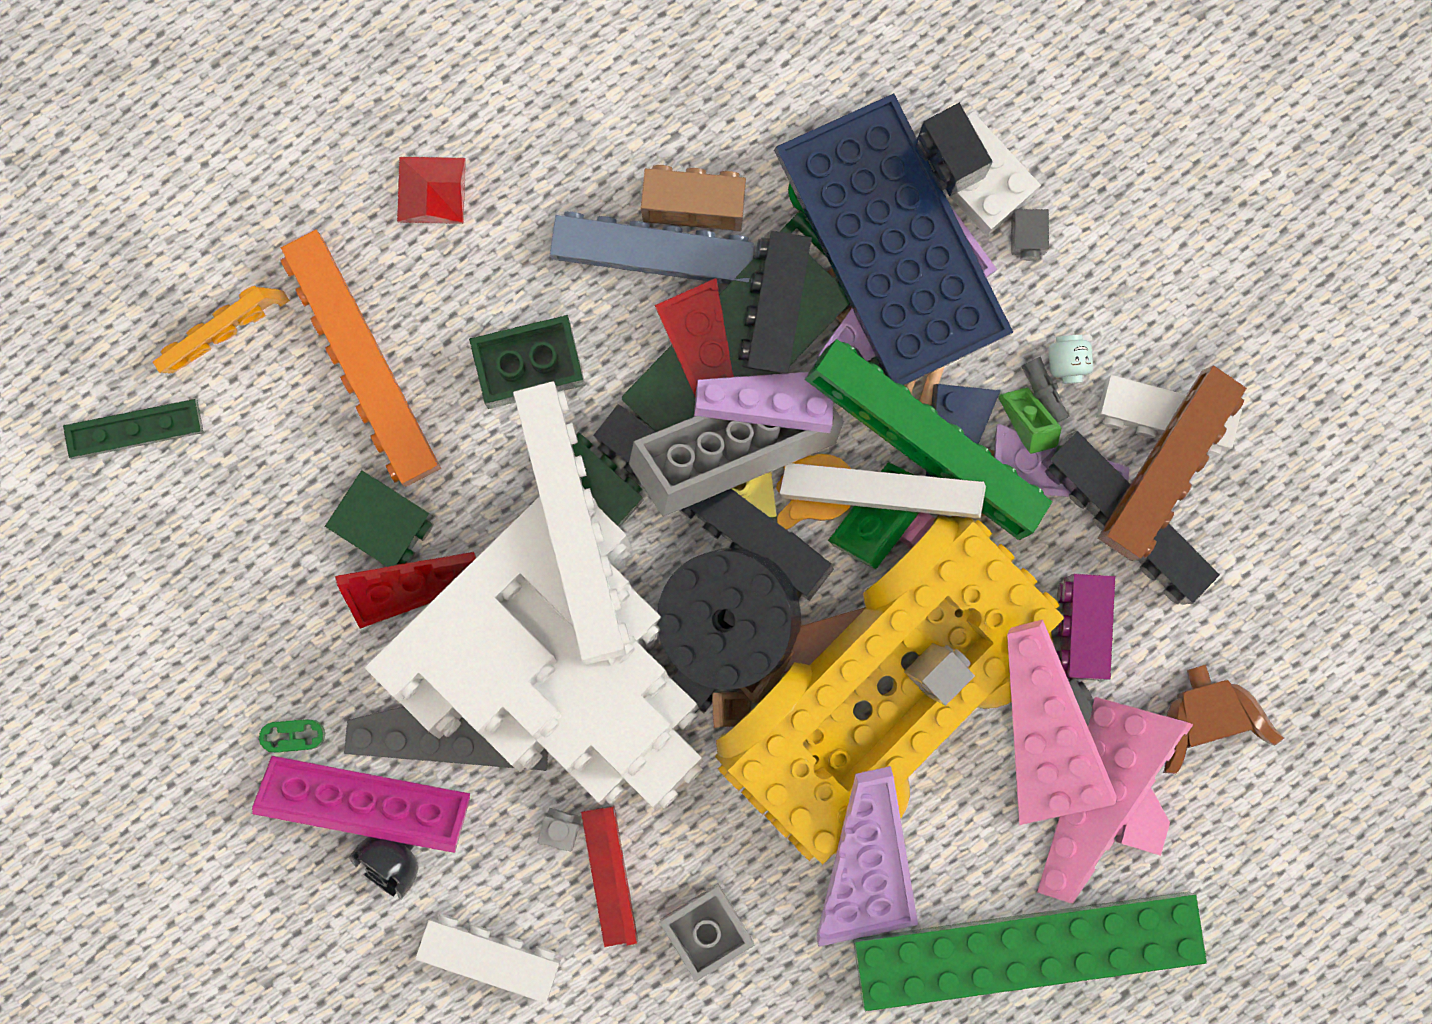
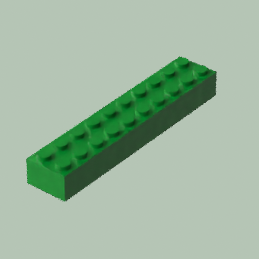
[853,892,1207,1012]

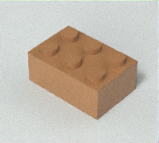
[641,165,746,231]

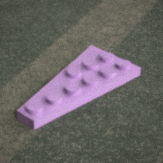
[817,766,918,947]

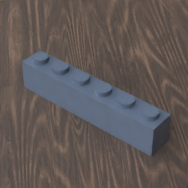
[550,211,754,284]

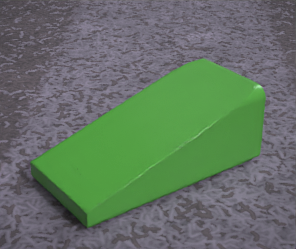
[998,387,1062,454]

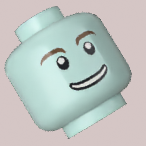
[1048,335,1093,384]

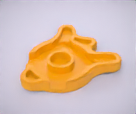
[776,454,851,530]

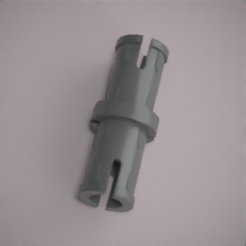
[1021,356,1070,423]

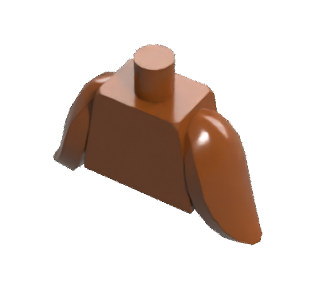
[1163,665,1285,774]

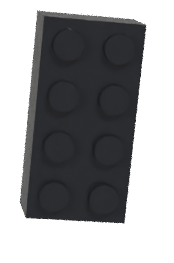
[738,230,812,374]

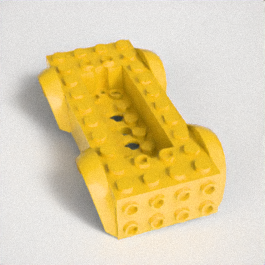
[715,515,1064,865]

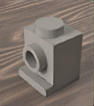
[537,808,582,852]

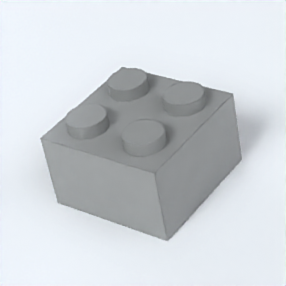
[659,883,755,982]

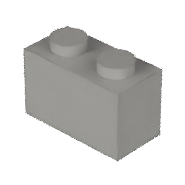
[904,643,975,706]

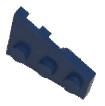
[925,384,1001,477]

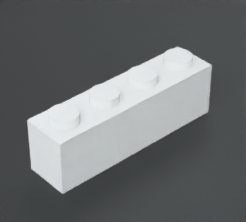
[1096,375,1242,455]
[415,914,561,1003]

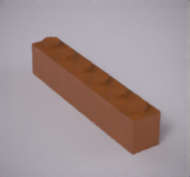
[1097,365,1247,561]

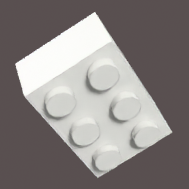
[928,112,1041,237]

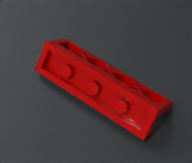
[581,806,638,947]

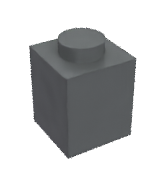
[1011,209,1049,261]

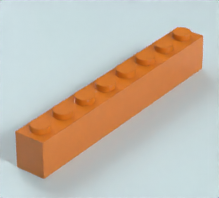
[280,229,441,487]

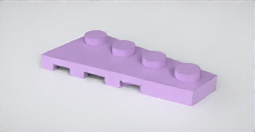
[694,372,833,433]
[994,424,1129,497]

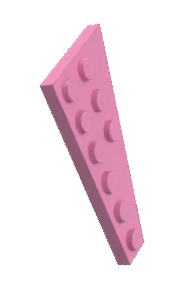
[1007,620,1117,825]
[1037,697,1193,904]

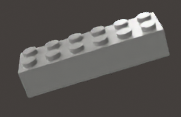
[629,371,844,517]

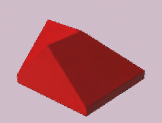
[397,157,466,224]

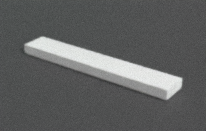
[780,463,986,519]

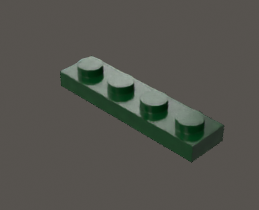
[63,399,204,460]

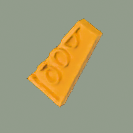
[153,286,290,373]

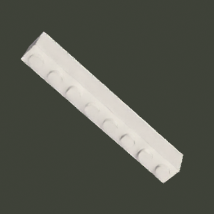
[513,381,630,665]

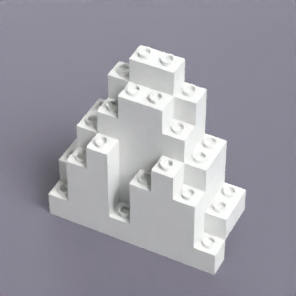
[365,488,704,810]

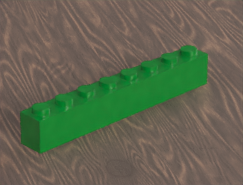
[804,339,1053,540]

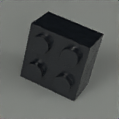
[916,102,993,197]

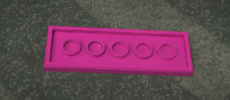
[252,756,470,853]

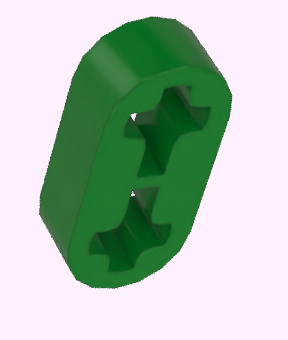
[259,719,326,753]

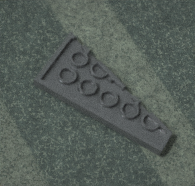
[344,706,549,771]

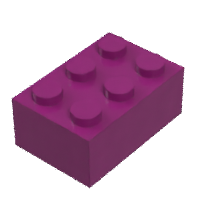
[1056,574,1116,681]

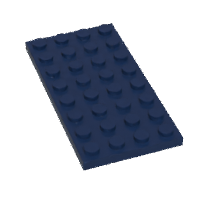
[774,93,1013,385]

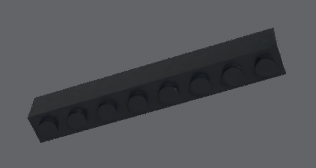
[593,404,834,601]

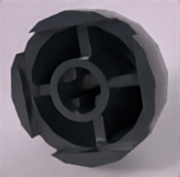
[349,837,418,900]

